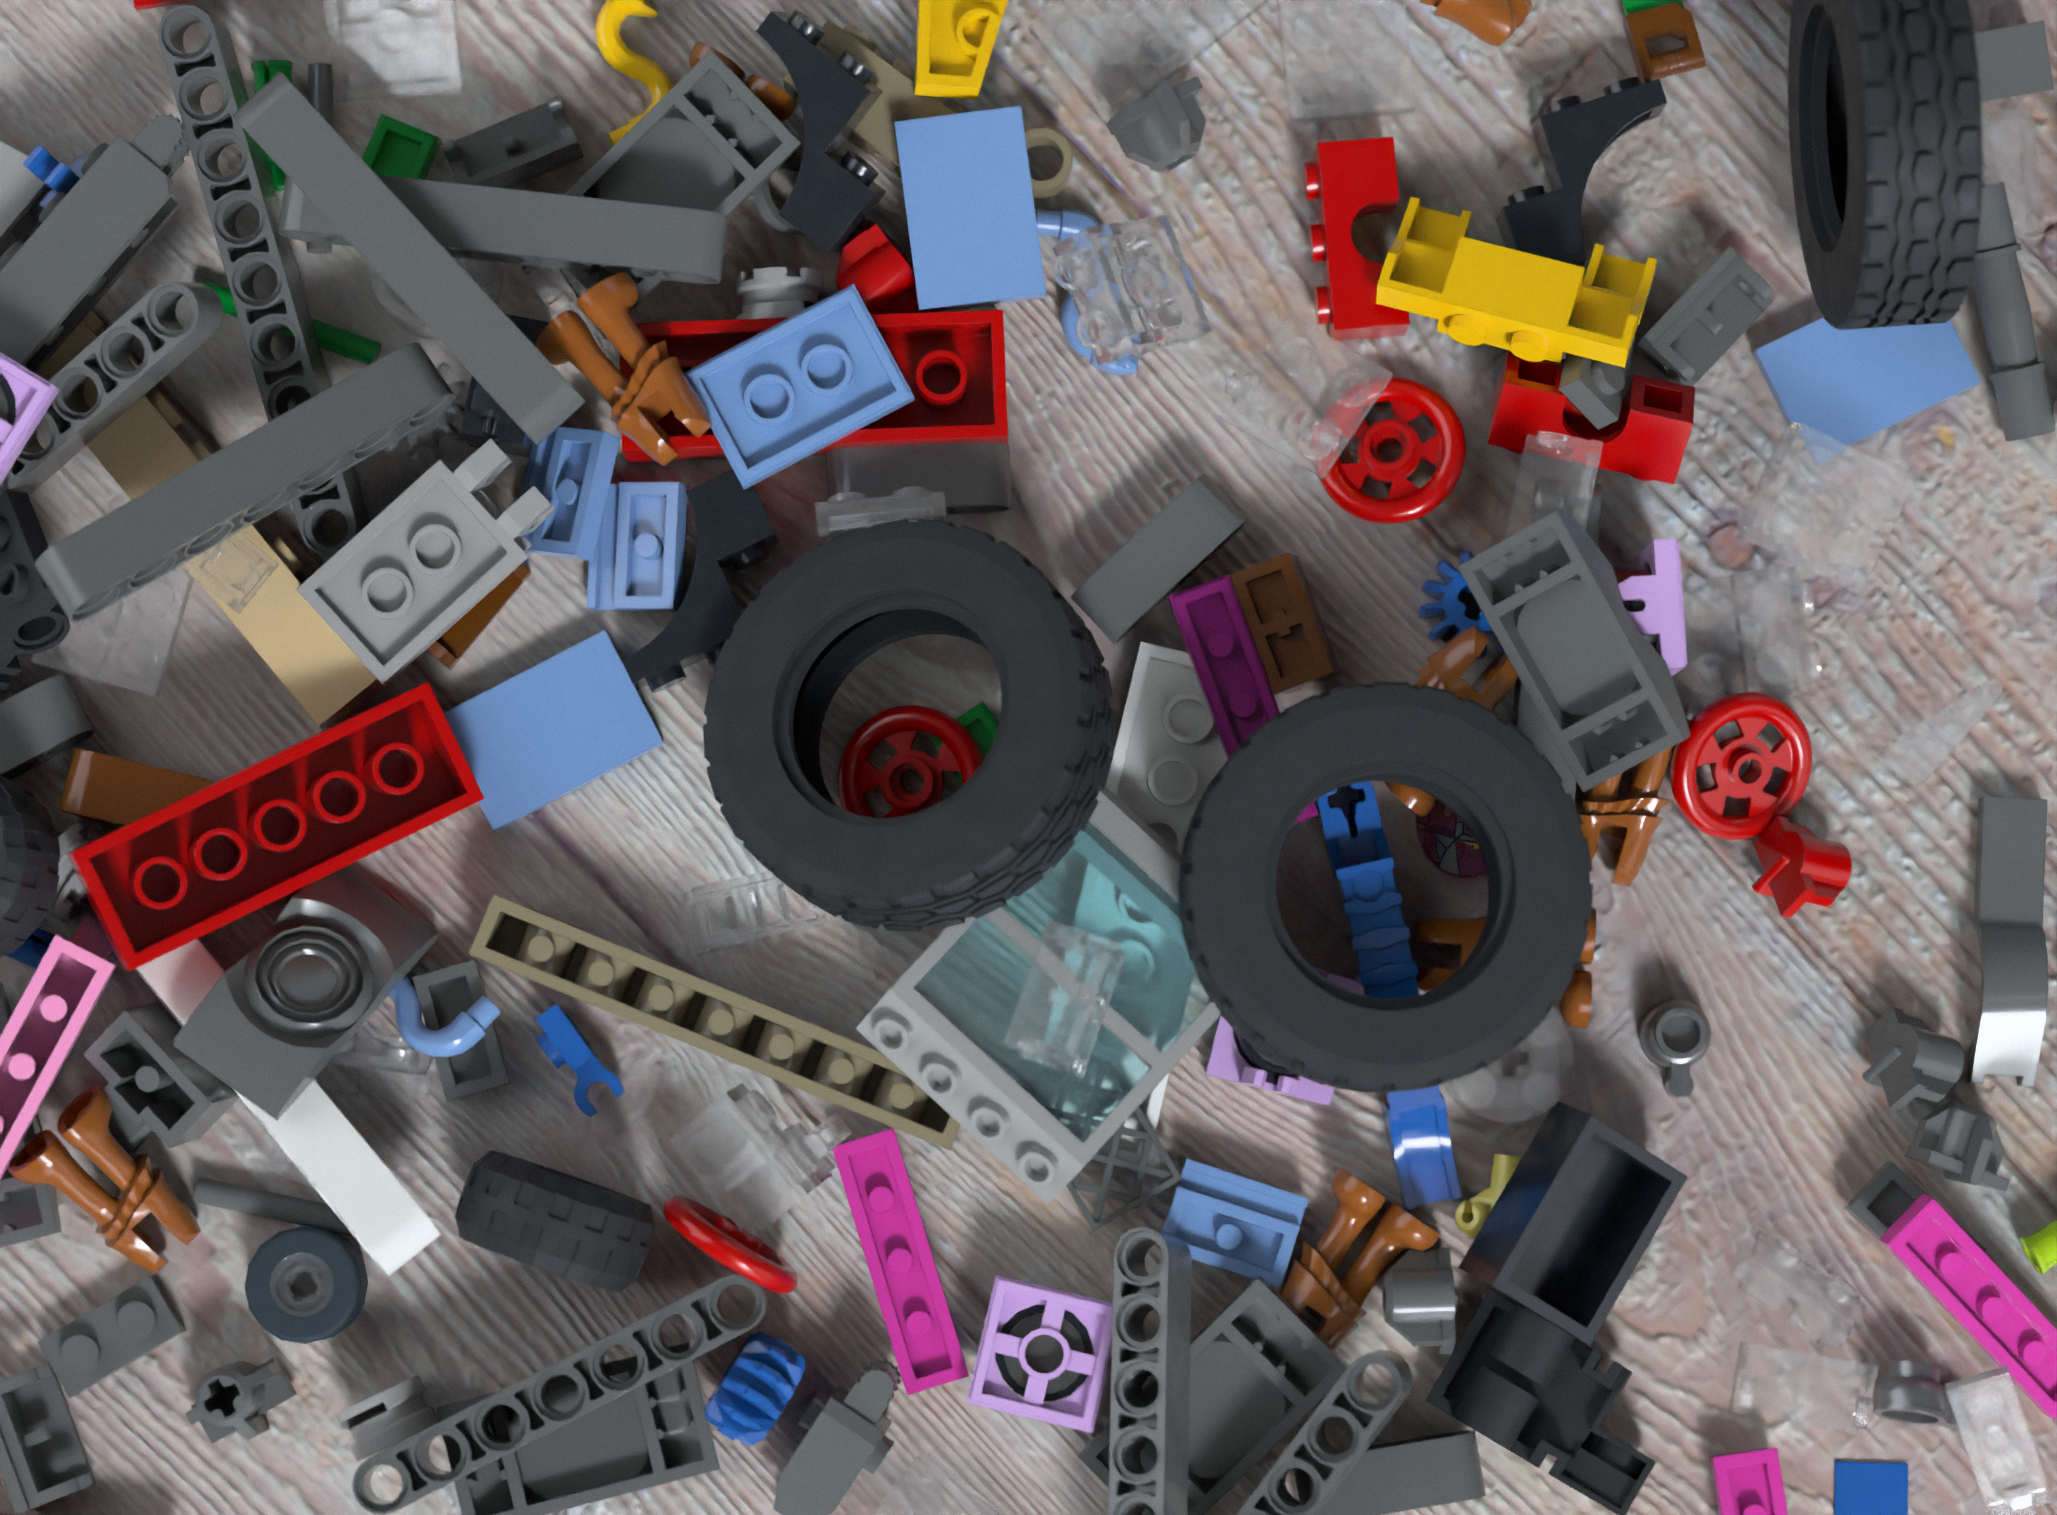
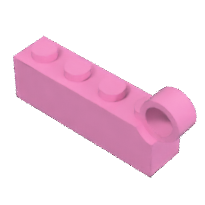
[0,914,116,1181]

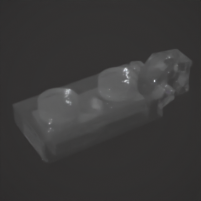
[1944,1365,2051,1515]

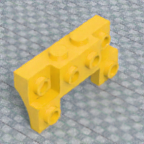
[1376,197,1657,368]

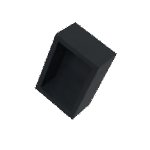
[1458,1100,1688,1345]

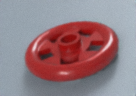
[1314,377,1466,524]
[1670,692,1812,840]
[837,705,984,818]
[663,1196,798,1294]

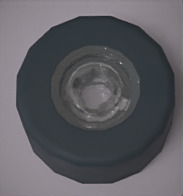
[244,1226,368,1344]

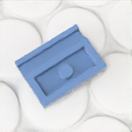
[520,427,620,561]
[586,482,688,612]
[1157,1158,1309,1288]

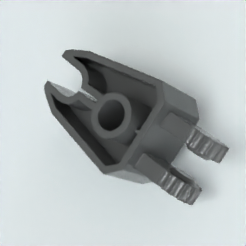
[773,1358,901,1515]

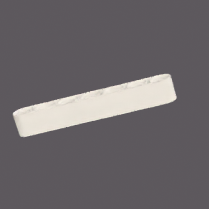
[134,939,440,1277]

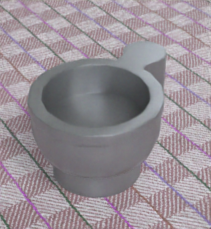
[1638,999,1712,1098]
[1873,1360,1970,1430]

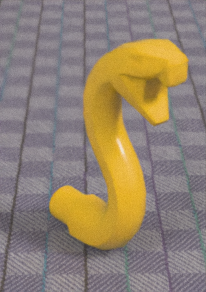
[595,0,674,147]

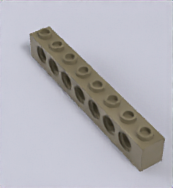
[468,894,961,1151]

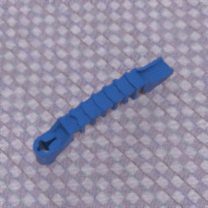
[1314,782,1462,1210]

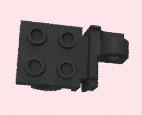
[0,489,71,690]
[1425,1289,1656,1515]

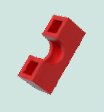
[1303,137,1410,342]
[1487,350,1695,484]

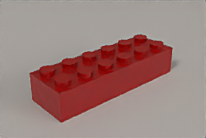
[619,310,1008,463]
[66,682,485,971]

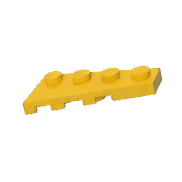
[914,0,1008,100]

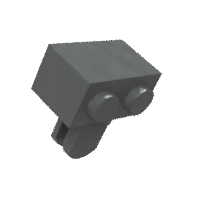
[83,1001,239,1154]

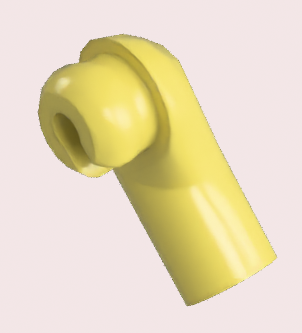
[1455,1154,1522,1239]

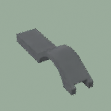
[1967,796,2048,1087]

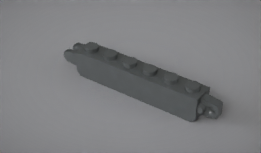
[0,113,190,374]

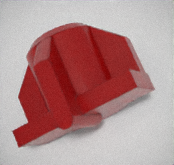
[835,220,919,315]
[1752,816,1852,918]

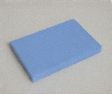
[894,106,1046,313]
[684,284,914,490]
[1752,317,1981,466]
[444,630,665,832]

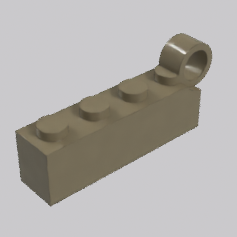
[783,19,1073,198]

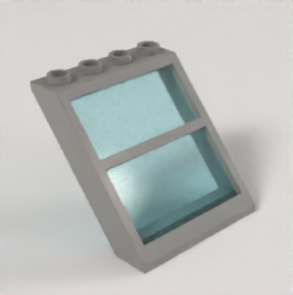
[856,786,1221,1205]

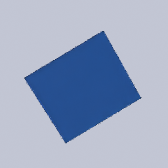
[1834,1461,1908,1515]

